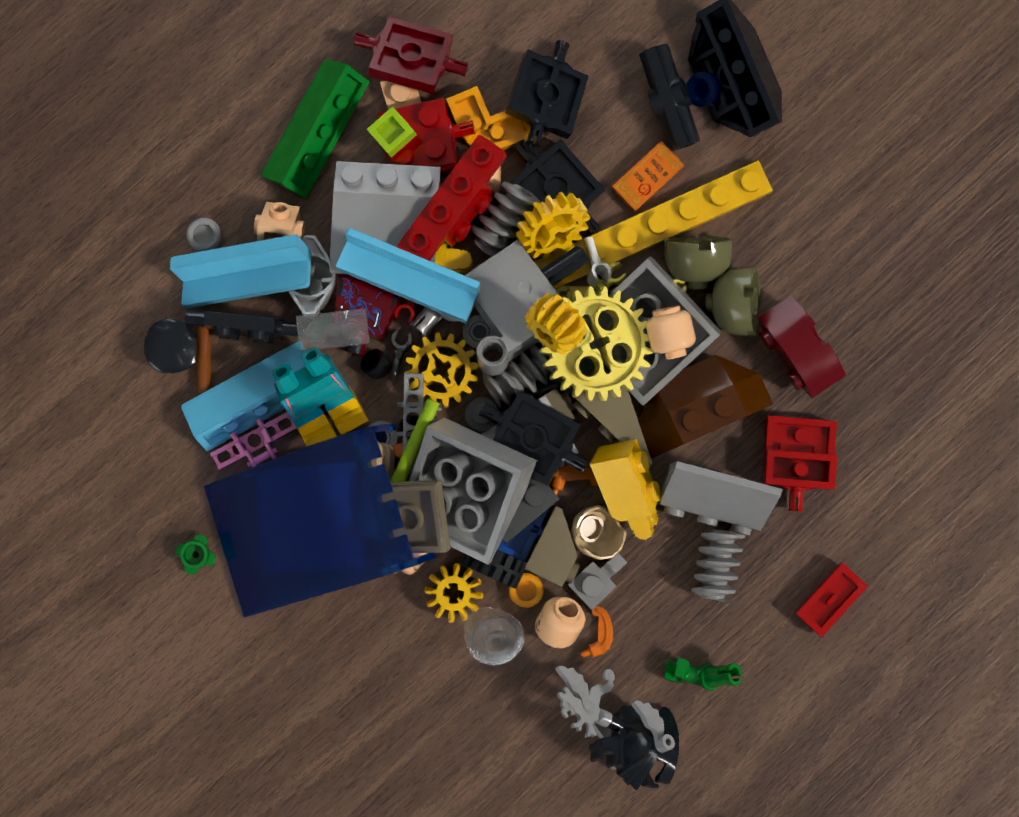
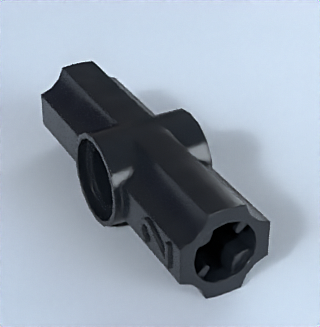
[639,43,700,151]

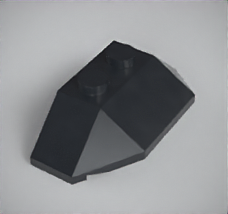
[688,0,782,138]

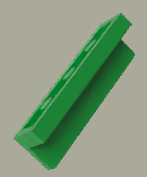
[261,59,370,199]

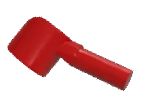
[394,299,417,324]

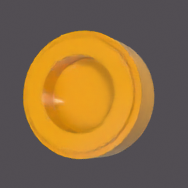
[509,573,544,608]

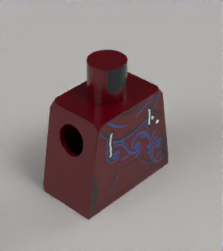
[334,274,403,356]

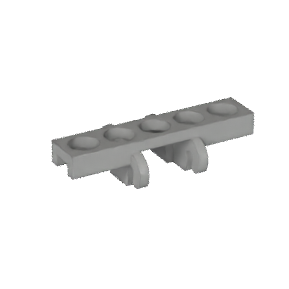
[396,373,442,464]

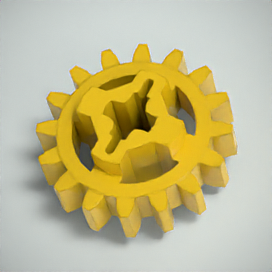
[515,192,590,259]
[405,332,479,408]

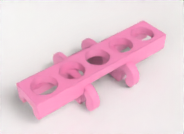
[210,412,297,471]

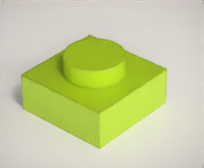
[367,106,417,158]

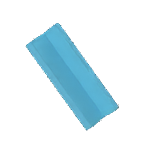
[336,228,480,324]
[170,234,311,308]
[181,341,307,451]

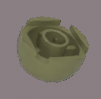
[664,236,732,289]
[706,267,761,336]

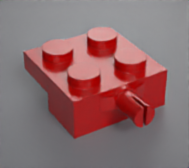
[377,98,476,174]
[761,415,837,512]

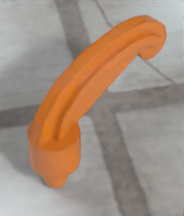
[550,466,598,495]
[581,606,613,658]

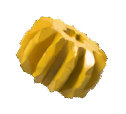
[525,293,588,355]
[424,563,483,623]

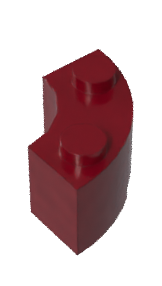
[757,295,846,398]

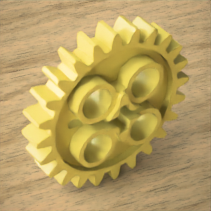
[539,286,654,402]

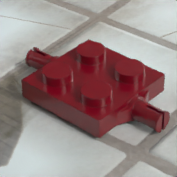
[353,17,469,94]

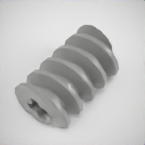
[471,181,541,257]
[482,345,560,412]
[691,529,746,603]

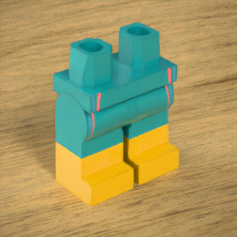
[272,347,369,453]

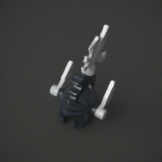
[555,666,679,790]

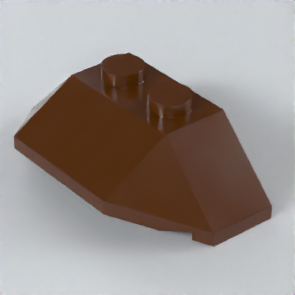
[638,355,773,459]

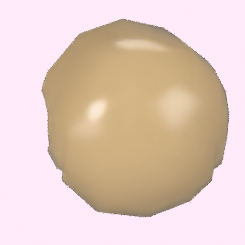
[571,505,626,560]

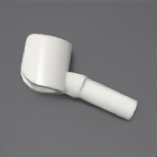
[584,236,611,287]

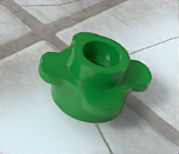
[176,535,216,575]

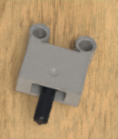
[440,240,589,376]

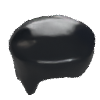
[144,318,198,373]

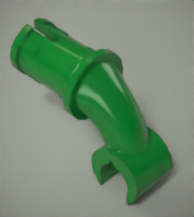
[664,658,742,691]

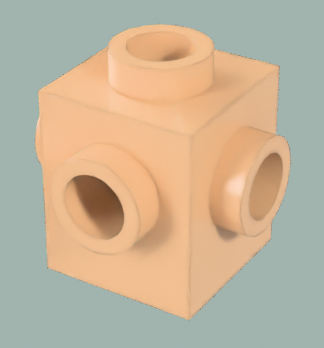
[254,202,305,241]

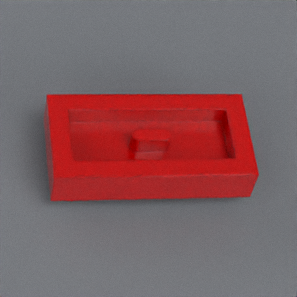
[794,562,868,637]

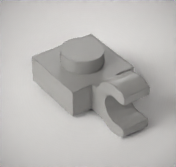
[568,553,627,610]

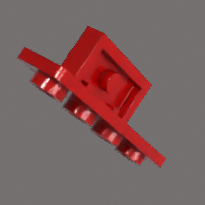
[397,135,507,261]

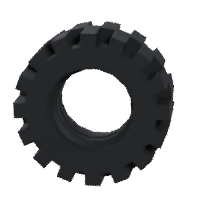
[460,550,527,589]

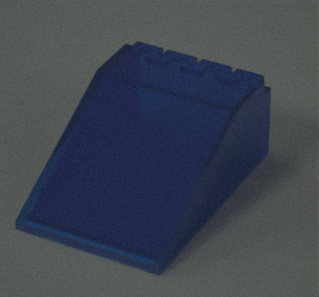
[204,423,436,617]

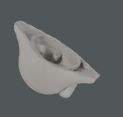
[288,235,336,320]

